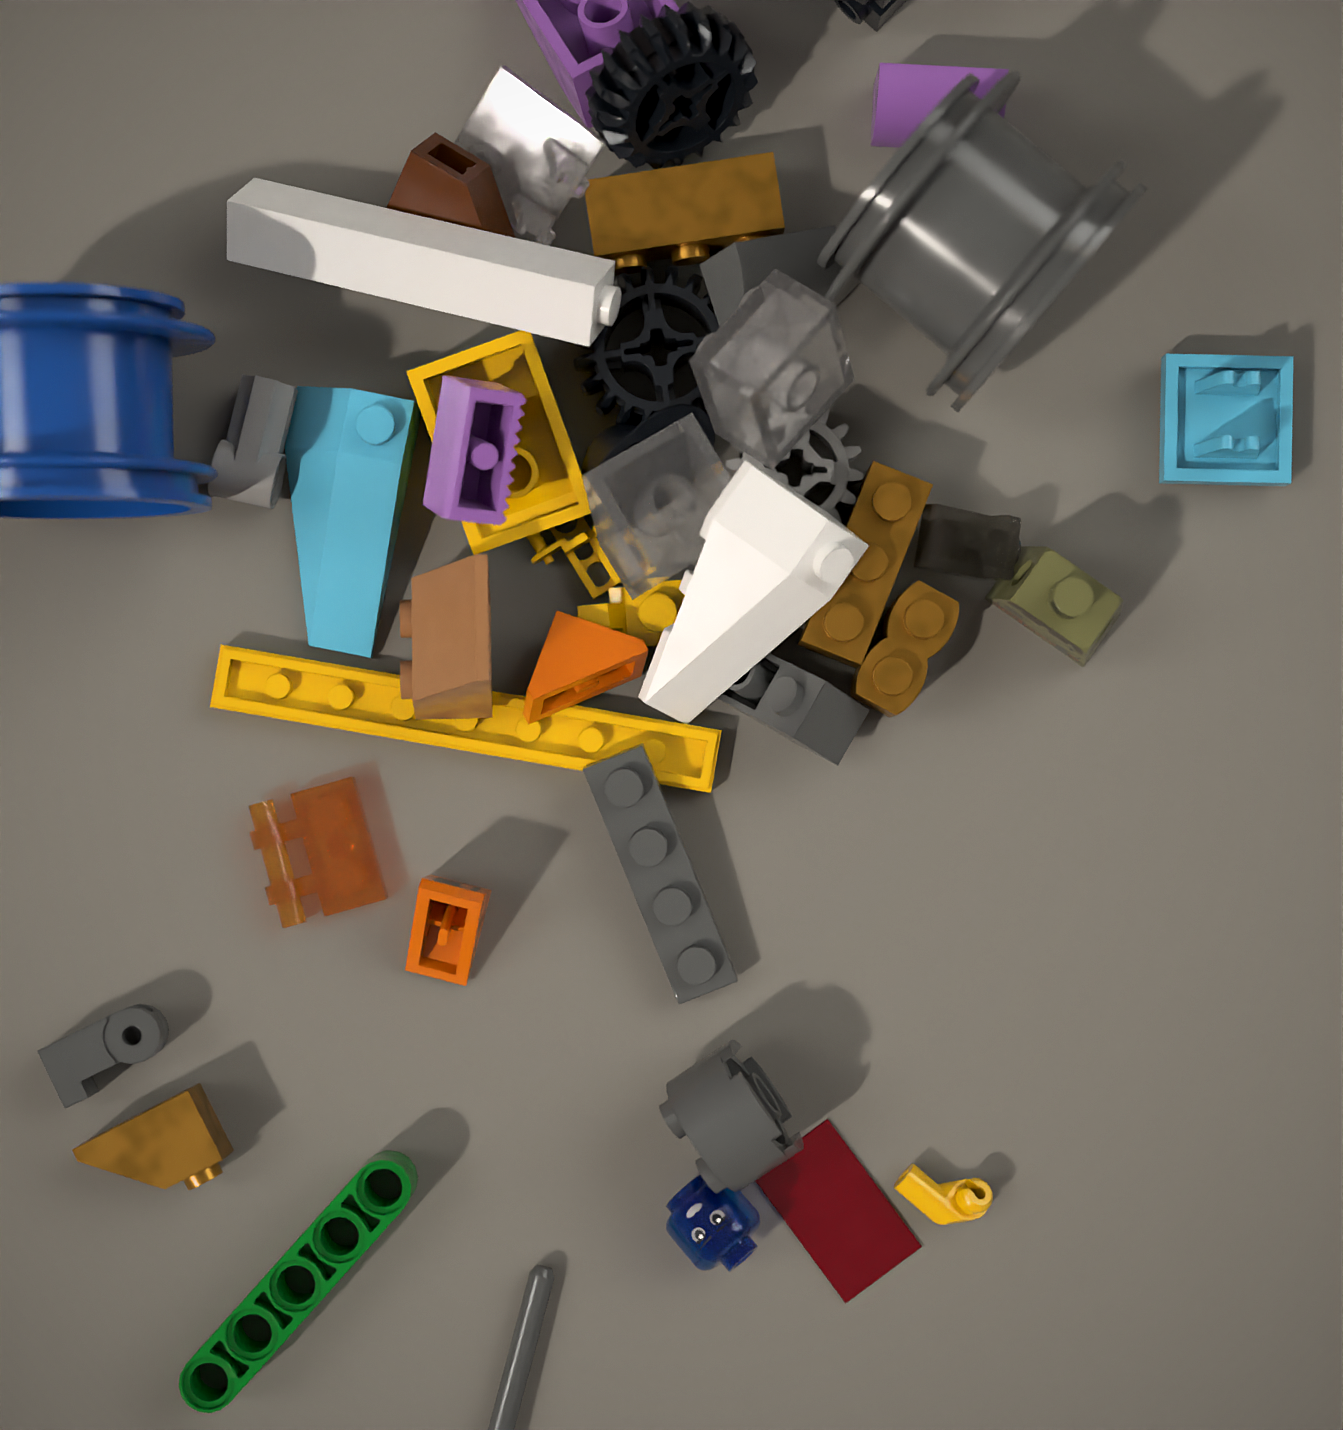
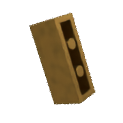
[583,152,785,275]
[797,461,933,668]

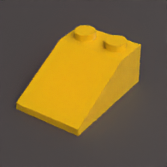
[406,330,591,555]

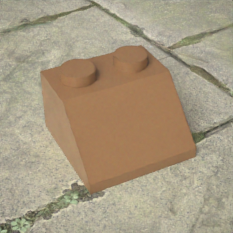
[399,554,493,720]

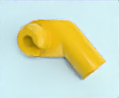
[894,1163,993,1225]

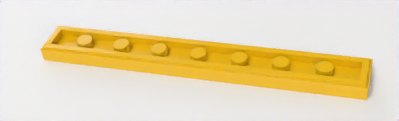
[210,644,722,793]

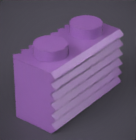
[423,376,526,525]

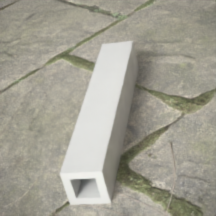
[227,177,621,347]

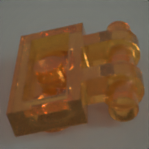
[248,776,389,929]

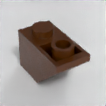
[386,132,516,238]

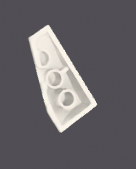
[638,460,869,724]

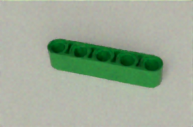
[179,1150,418,1413]

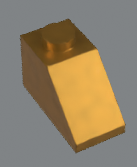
[72,1083,234,1191]

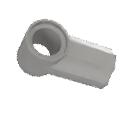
[208,374,298,510]

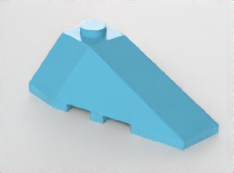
[285,386,422,658]

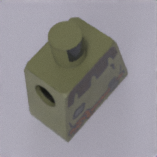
[984,546,1123,667]

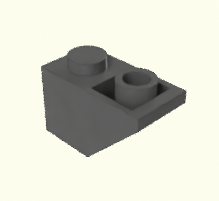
[717,653,870,766]

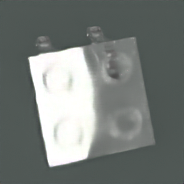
[454,65,607,246]

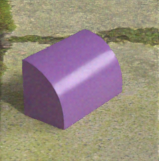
[871,63,1009,148]

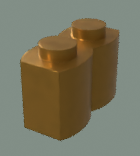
[851,580,959,718]

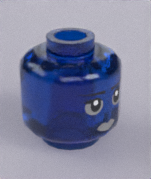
[666,1174,760,1272]

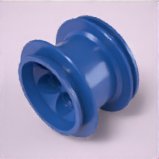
[0,282,218,520]

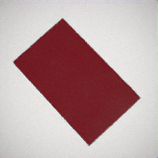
[756,1119,922,1303]

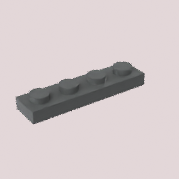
[583,743,738,1004]

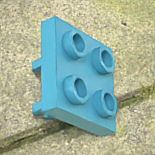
[1159,353,1294,486]

